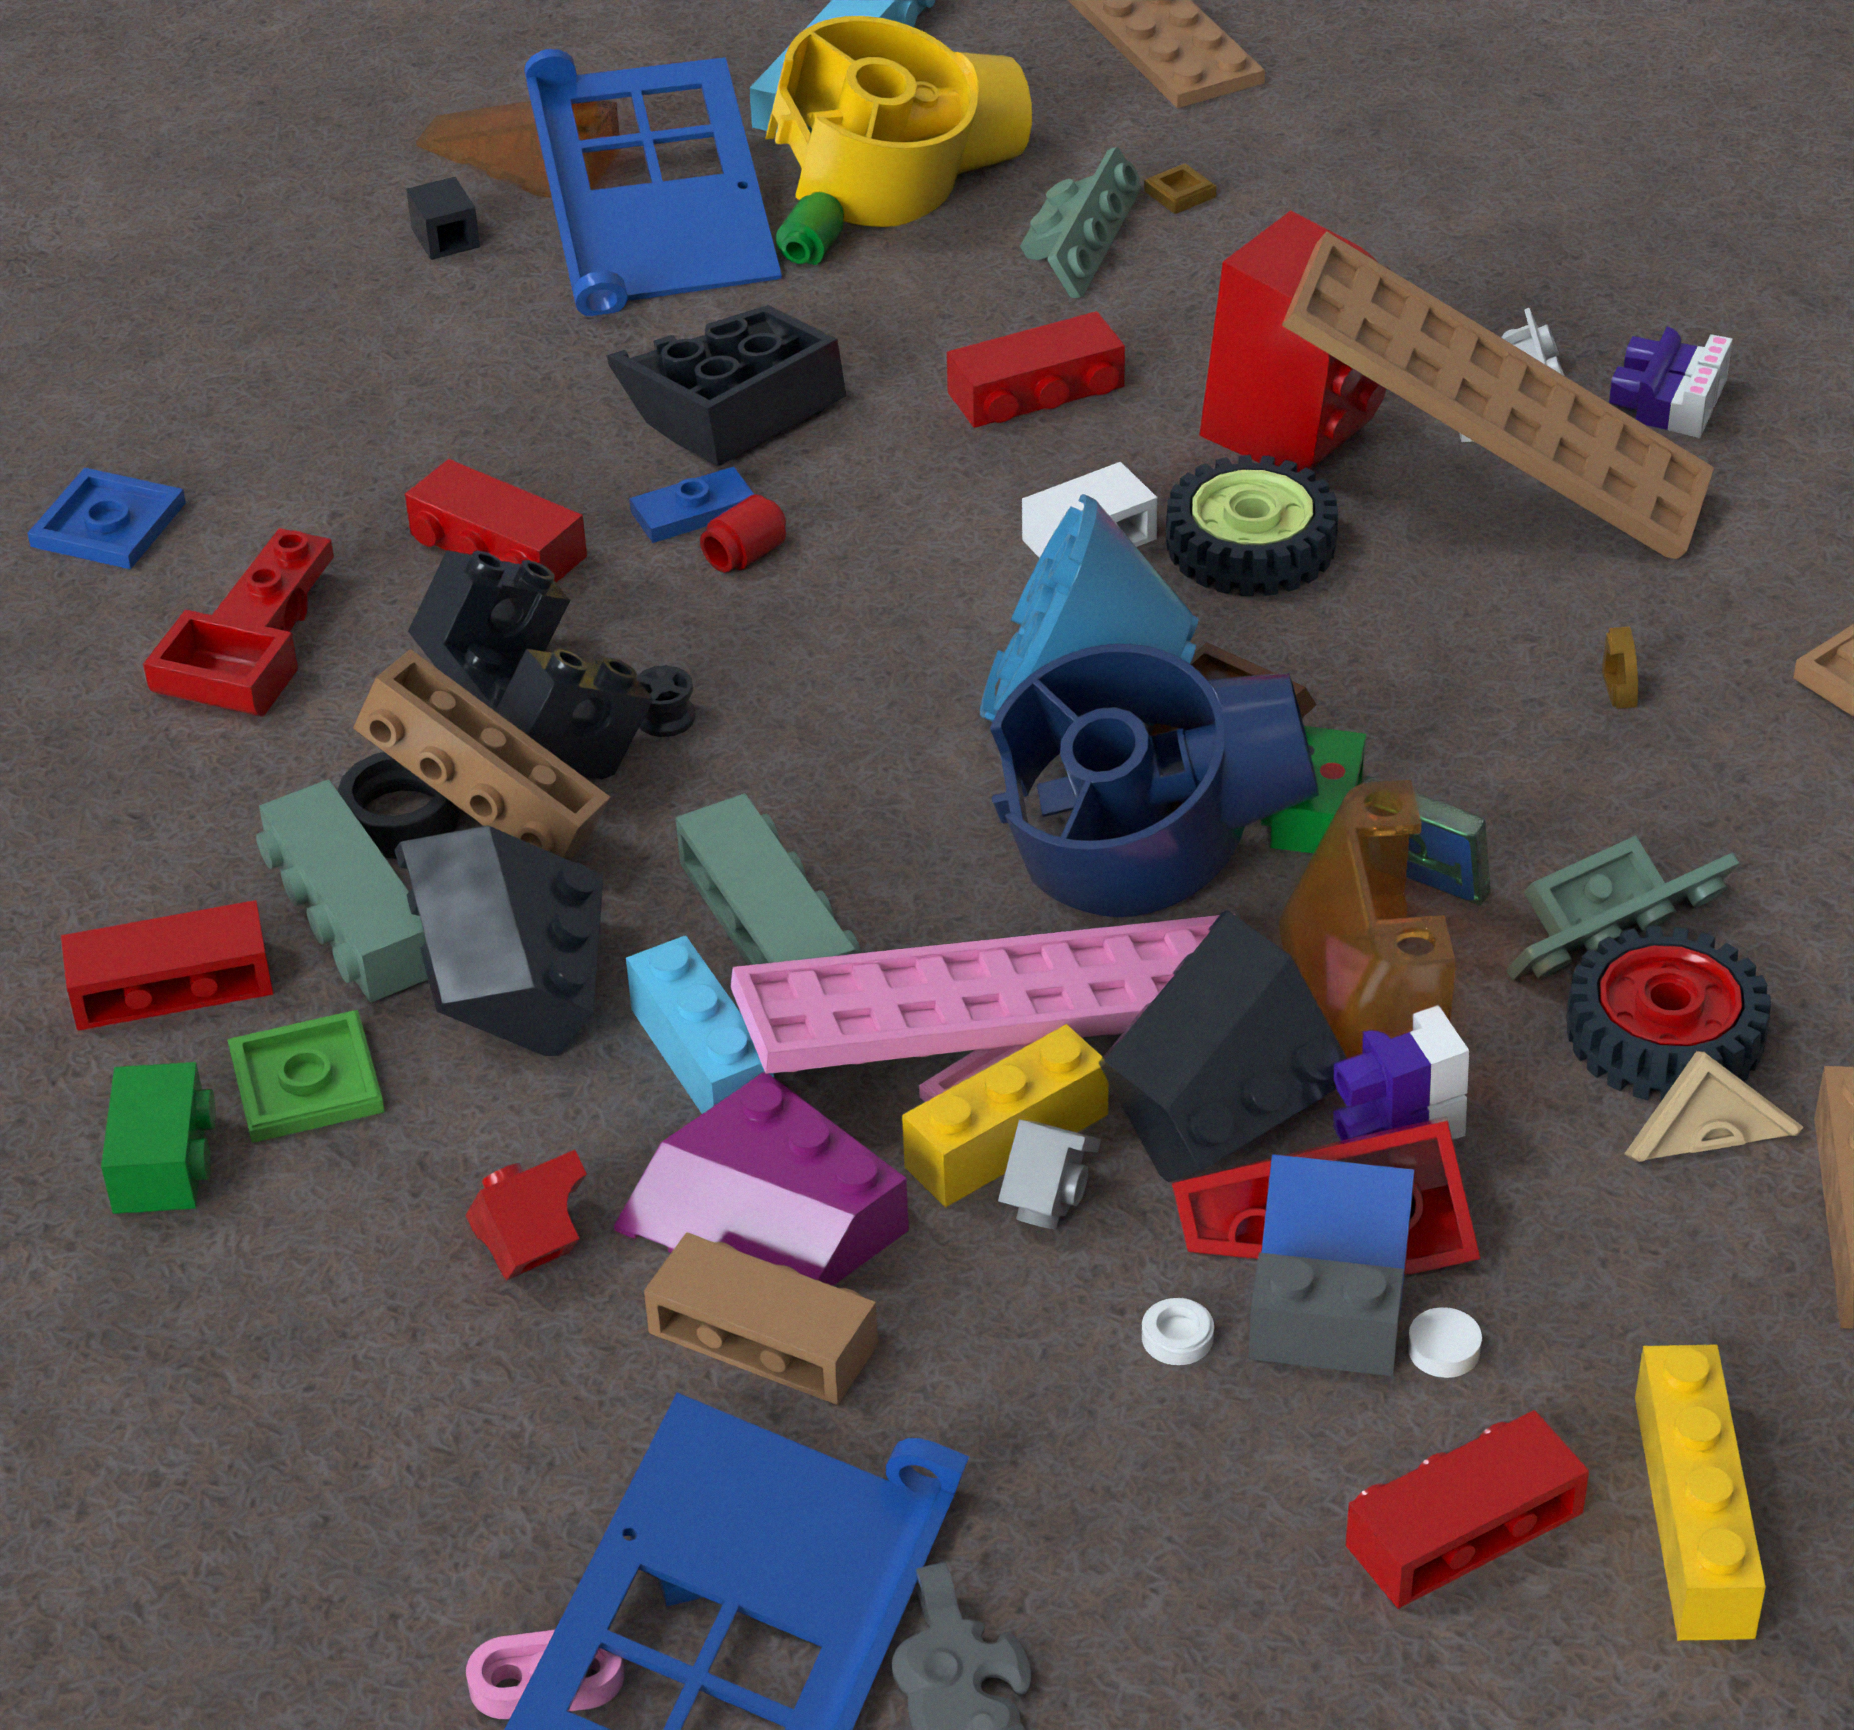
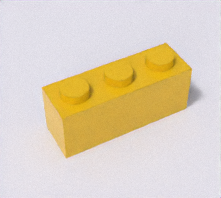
[902,1024,1109,1208]

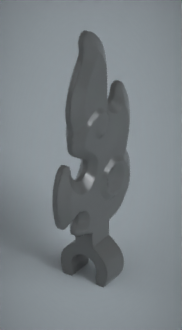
[892,1562,1031,1730]

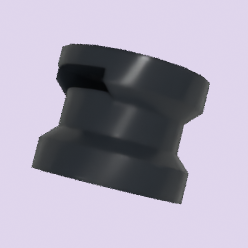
[636,665,696,737]

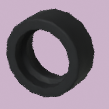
[337,752,460,859]

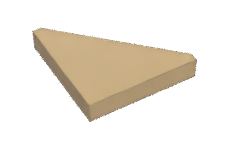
[1625,1051,1803,1162]

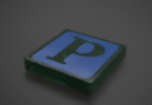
[1357,776,1491,906]

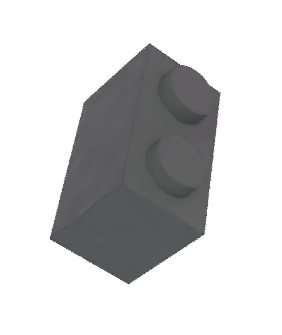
[1248,1252,1404,1376]

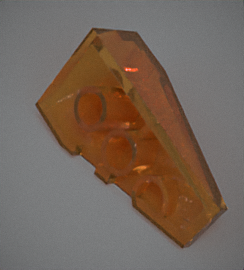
[416,100,621,198]

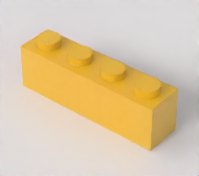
[1635,1345,1766,1641]

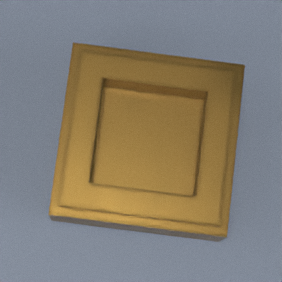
[1144,163,1217,214]

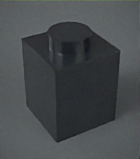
[406,176,480,260]

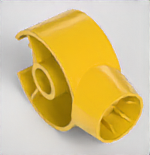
[765,16,1032,227]

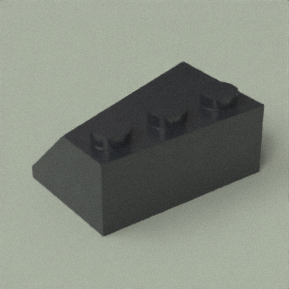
[606,305,847,466]
[395,826,604,1056]
[1098,910,1348,1182]

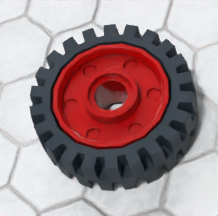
[1566,926,1771,1101]

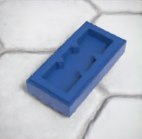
[629,466,754,543]

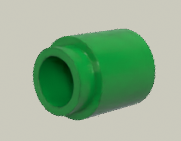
[776,192,844,265]

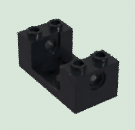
[408,550,653,779]

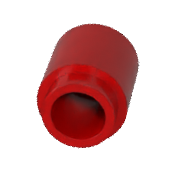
[700,494,786,573]

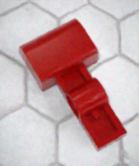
[143,528,334,717]

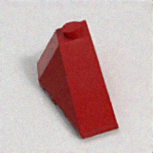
[1172,1116,1481,1274]

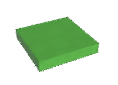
[227,1010,385,1143]

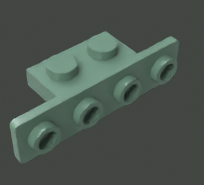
[1020,147,1141,298]
[1506,835,1740,980]

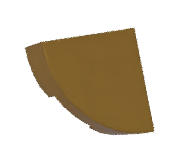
[1602,626,1638,709]

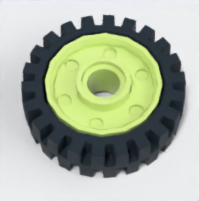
[1166,455,1338,597]

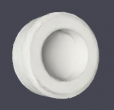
[1142,1298,1214,1365]
[1408,1307,1482,1378]

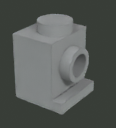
[998,1119,1101,1230]

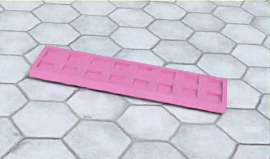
[731,914,1235,1074]

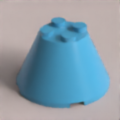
[980,494,1199,726]

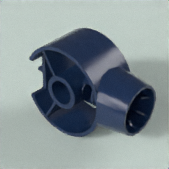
[990,644,1320,918]

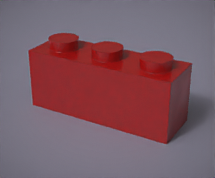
[946,311,1125,428]
[405,459,587,583]
[61,900,274,1031]
[1345,1410,1589,1609]

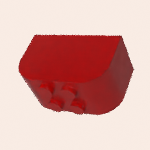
[1199,210,1386,473]

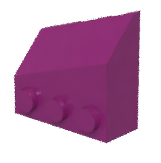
[614,1071,909,1286]

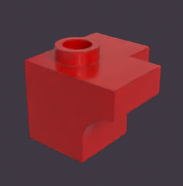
[465,1149,587,1281]

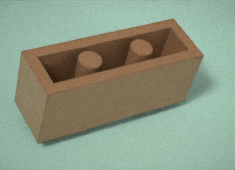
[644,1232,878,1405]

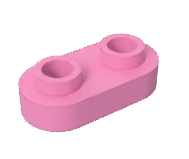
[466,1630,625,1719]

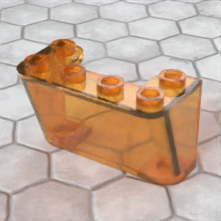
[1279,780,1456,1058]

